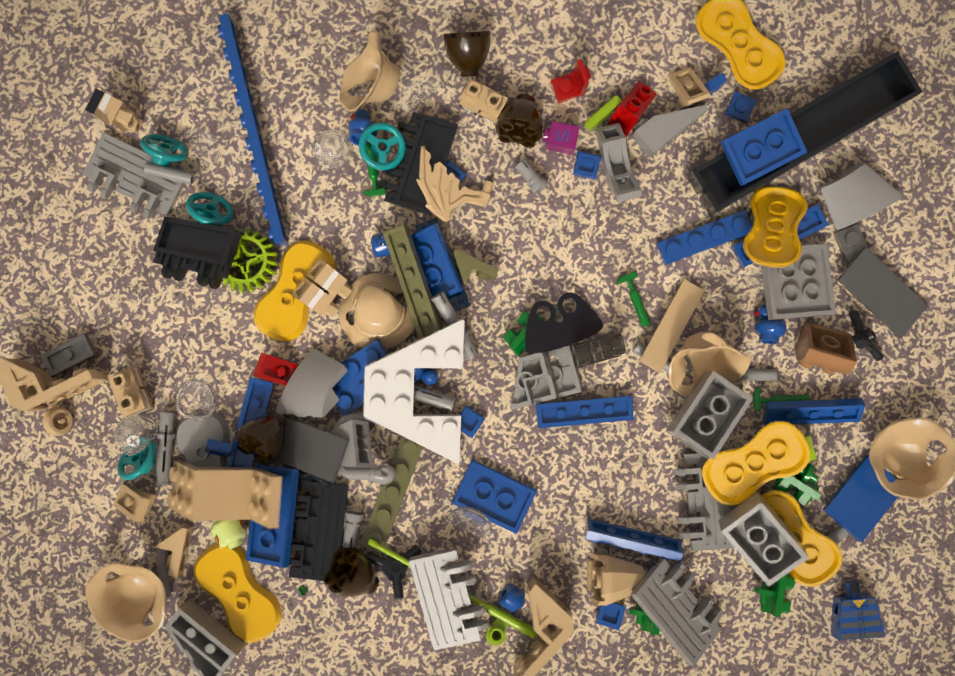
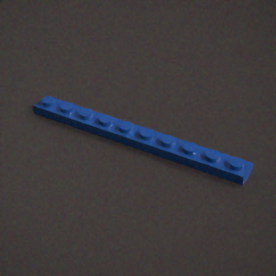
[217,13,288,247]

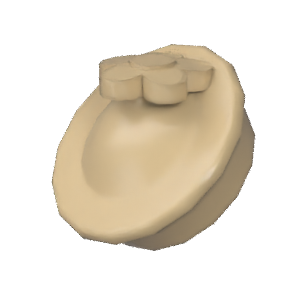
[43,406,73,436]

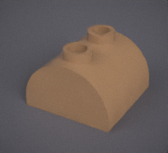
[796,321,857,375]

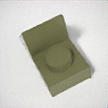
[454,249,499,287]

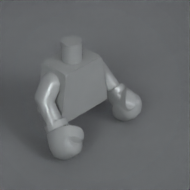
[328,409,396,485]

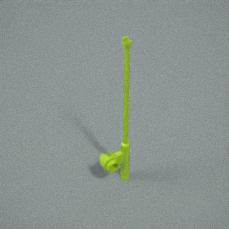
[367,538,537,645]

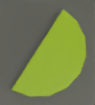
[583,95,622,132]

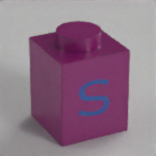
[542,121,580,155]

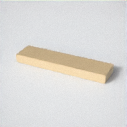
[638,279,705,373]

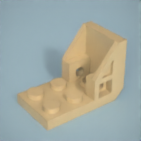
[0,358,108,411]
[513,576,574,676]

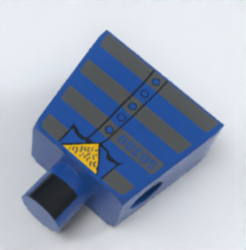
[831,581,885,641]

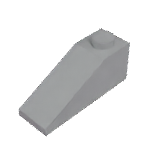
[632,105,708,158]

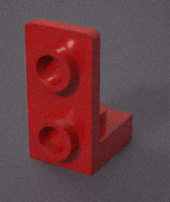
[550,59,591,104]
[607,81,657,137]

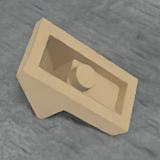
[669,67,710,109]
[113,483,156,523]
[154,525,193,577]

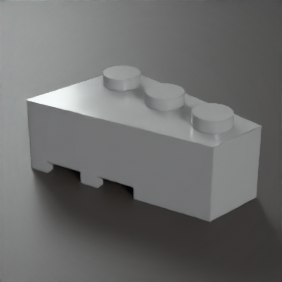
[165,598,246,676]

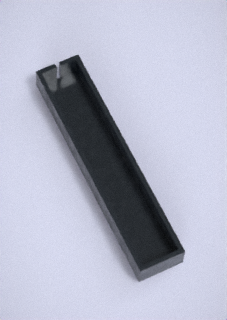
[687,51,922,217]

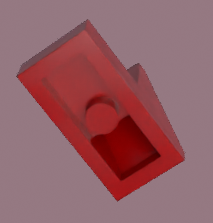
[253,352,299,386]

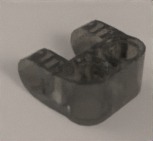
[571,332,626,368]

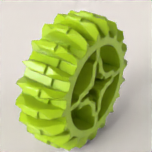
[222,228,278,293]

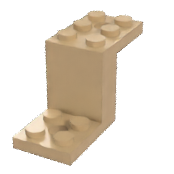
[167,461,282,528]

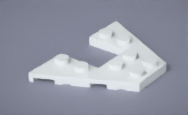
[363,319,465,464]

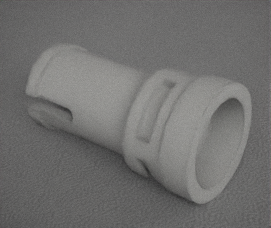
[515,158,549,195]
[342,511,364,548]

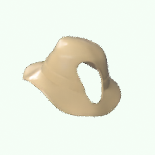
[339,31,400,112]
[338,273,416,349]
[669,332,751,397]
[869,418,955,500]
[85,563,165,643]

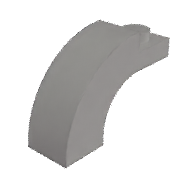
[596,123,641,202]

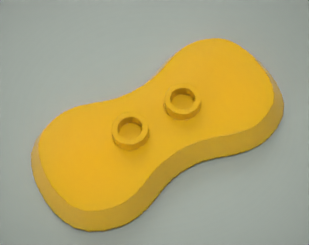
[696,0,786,90]
[743,186,808,268]
[253,240,335,342]
[702,421,811,505]
[761,490,843,587]
[193,543,282,643]

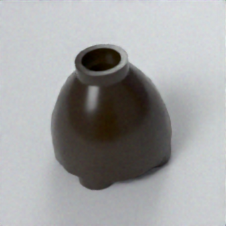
[444,31,490,77]
[495,94,543,148]
[235,411,286,467]
[324,547,379,597]

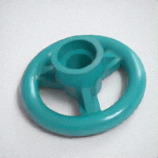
[359,122,406,170]
[140,134,189,166]
[186,192,234,226]
[117,437,157,480]

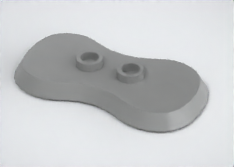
[175,411,230,467]

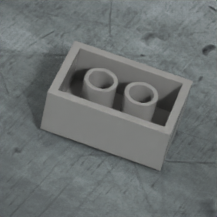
[666,371,753,460]
[719,492,809,586]

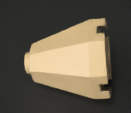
[587,552,647,606]

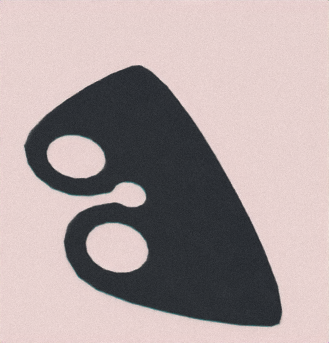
[525,292,603,353]

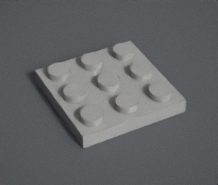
[761,244,836,320]

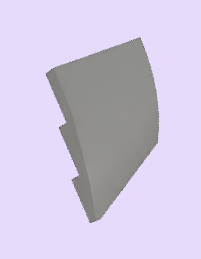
[820,162,902,230]
[510,346,584,410]
[275,348,348,418]

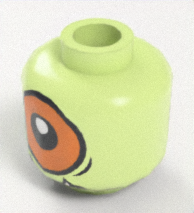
[210,520,247,550]

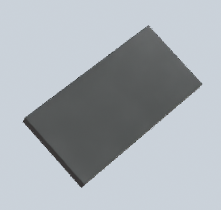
[837,247,928,339]
[276,416,349,483]

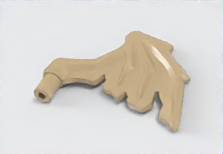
[416,146,494,222]

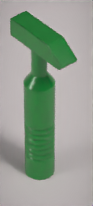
[363,142,386,197]
[616,272,651,327]
[753,387,810,411]

